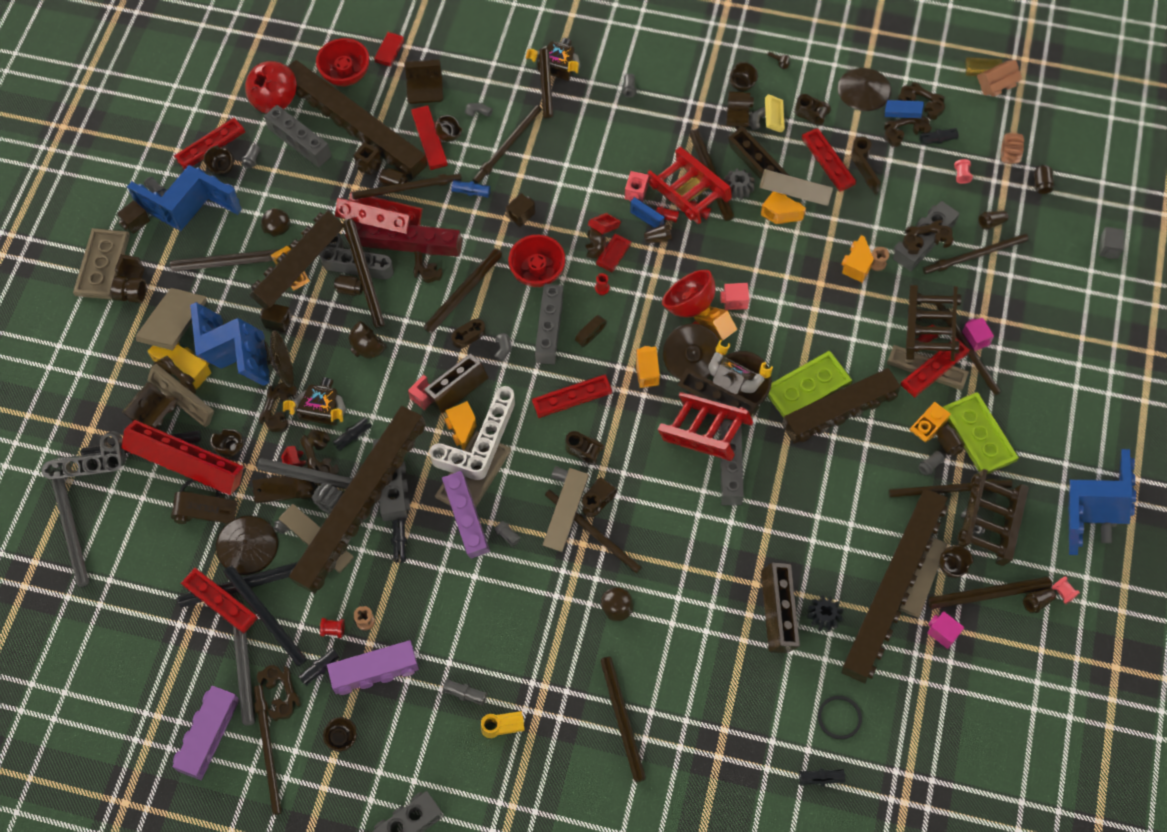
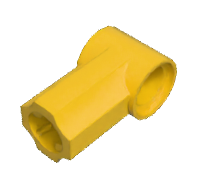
[481,711,525,738]

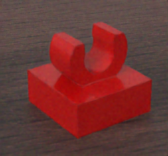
[281,446,306,467]

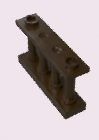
[906,285,961,361]
[957,469,1029,566]

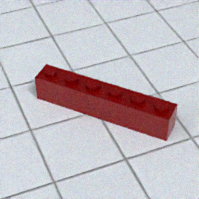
[121,420,244,495]

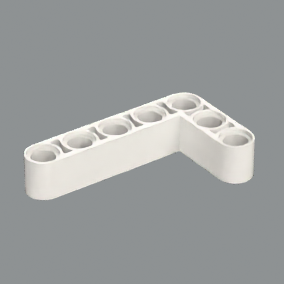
[429,386,515,480]

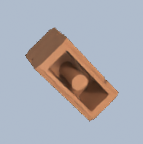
[977,60,1022,97]

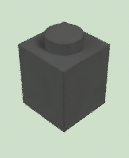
[1099,227,1125,259]

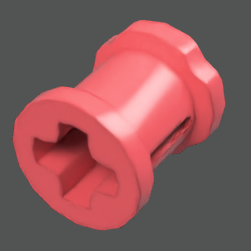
[954,159,973,184]
[1051,576,1080,604]

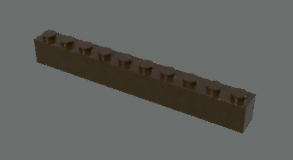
[288,60,428,179]
[289,405,426,595]
[841,488,949,684]

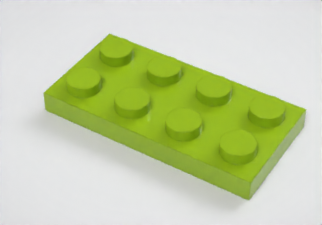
[768,350,852,418]
[943,392,1019,474]

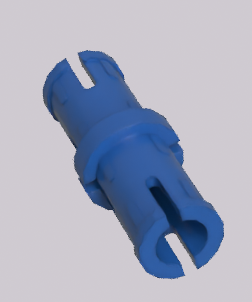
[452,180,491,198]

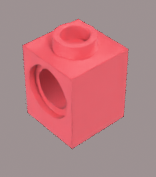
[625,171,649,203]
[720,283,749,310]

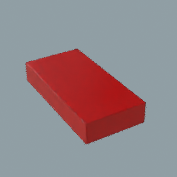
[374,32,405,67]
[588,213,621,234]
[596,234,631,273]

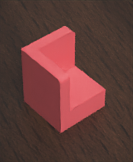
[408,375,431,410]

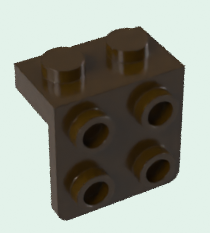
[404,59,443,104]
[122,382,178,428]

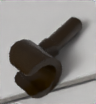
[768,51,790,69]

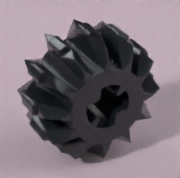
[807,595,843,632]

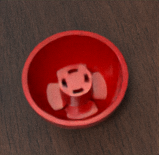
[316,38,369,87]
[245,61,296,114]
[508,235,565,288]
[662,270,716,318]

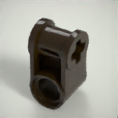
[794,94,831,126]
[565,431,605,465]
[582,477,618,517]

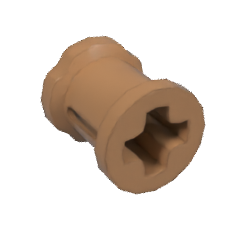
[871,247,889,271]
[354,606,375,631]

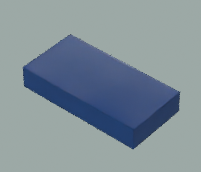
[885,100,924,118]
[630,197,664,228]

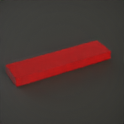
[411,105,448,170]
[174,117,245,170]
[802,128,856,192]
[900,338,970,398]
[532,374,612,419]
[181,568,258,634]

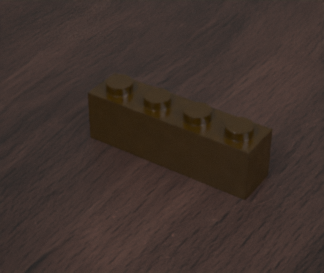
[728,126,790,192]
[678,368,760,420]
[761,563,800,653]

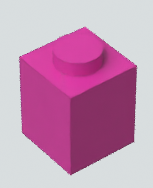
[962,317,994,351]
[927,611,965,649]

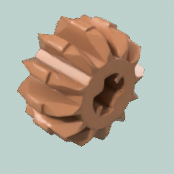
[1000,132,1024,164]

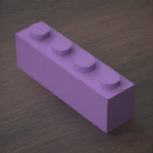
[442,471,490,559]
[327,640,419,695]
[172,686,240,780]

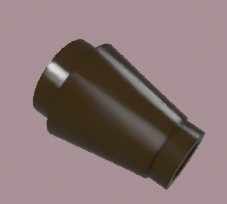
[978,211,1008,230]
[644,224,672,243]
[1023,588,1056,613]

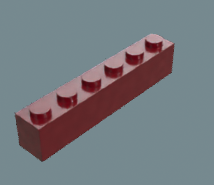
[345,221,463,257]

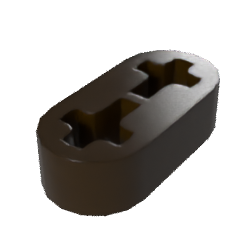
[575,315,607,347]
[451,319,486,348]

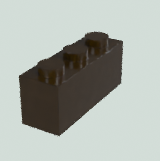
[424,353,489,414]

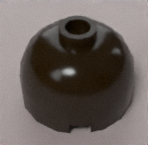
[348,321,387,359]

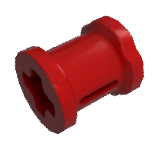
[320,618,345,638]

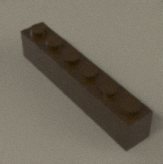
[249,210,344,311]
[782,368,901,444]

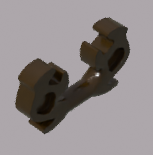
[897,82,945,120]
[884,116,932,147]
[902,220,954,255]
[413,251,443,283]
[153,356,196,395]
[259,382,298,432]
[300,429,339,475]
[257,665,301,721]

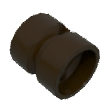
[111,276,146,303]

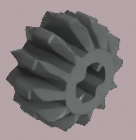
[724,168,755,200]
[312,483,343,515]

